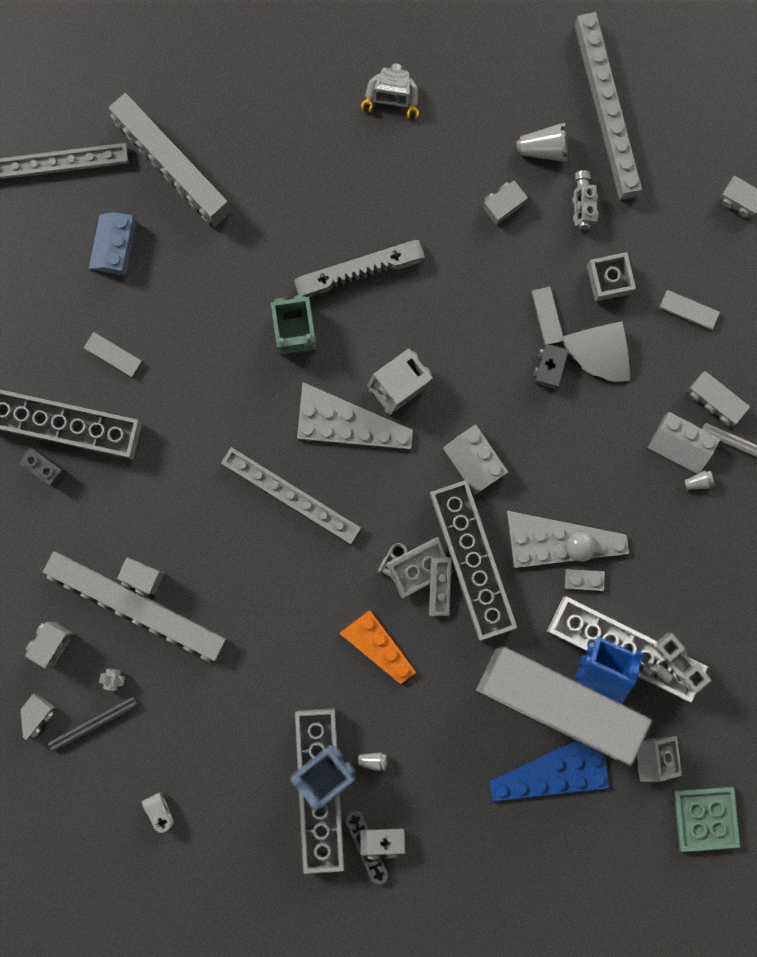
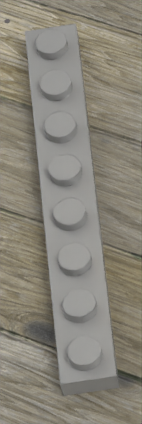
[0,143,129,179]
[221,447,361,544]

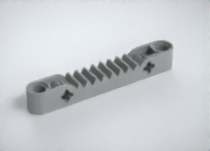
[294,240,425,298]

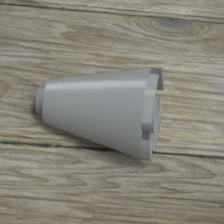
[517,123,568,162]

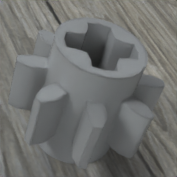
[99,669,125,691]

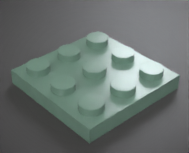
[674,787,740,852]

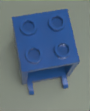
[574,637,644,705]

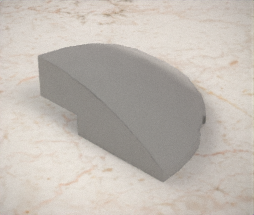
[562,321,630,382]

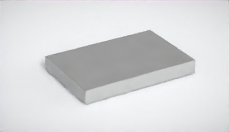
[386,537,453,598]

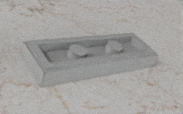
[531,286,563,345]
[659,290,720,330]
[84,332,143,378]
[429,557,452,616]

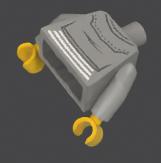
[361,64,419,119]

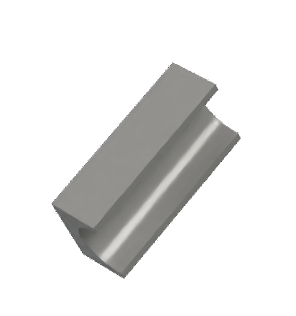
[476,647,651,765]

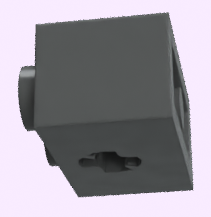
[532,344,568,389]
[19,448,66,487]

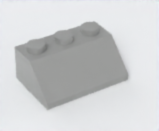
[647,412,720,474]
[443,424,508,495]

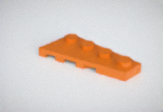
[339,610,416,684]

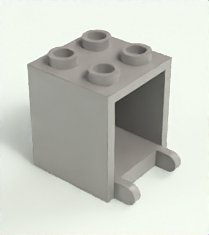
[367,348,433,415]

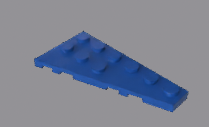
[490,741,609,801]

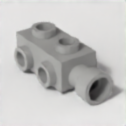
[572,171,599,229]

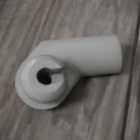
[642,663,673,682]

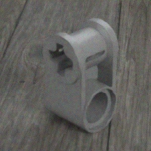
[377,543,407,581]
[142,792,173,833]

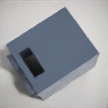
[290,745,355,811]

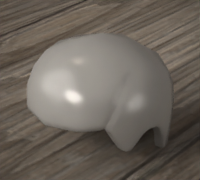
[566,531,596,562]

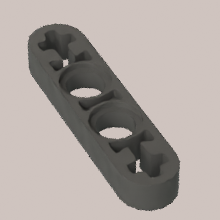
[346,810,388,885]

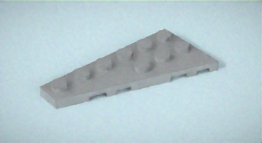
[297,382,413,450]
[507,511,629,568]

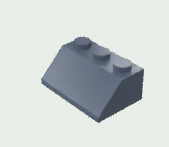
[89,212,137,276]

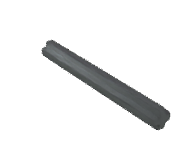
[48,697,138,752]

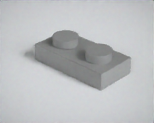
[564,569,605,591]

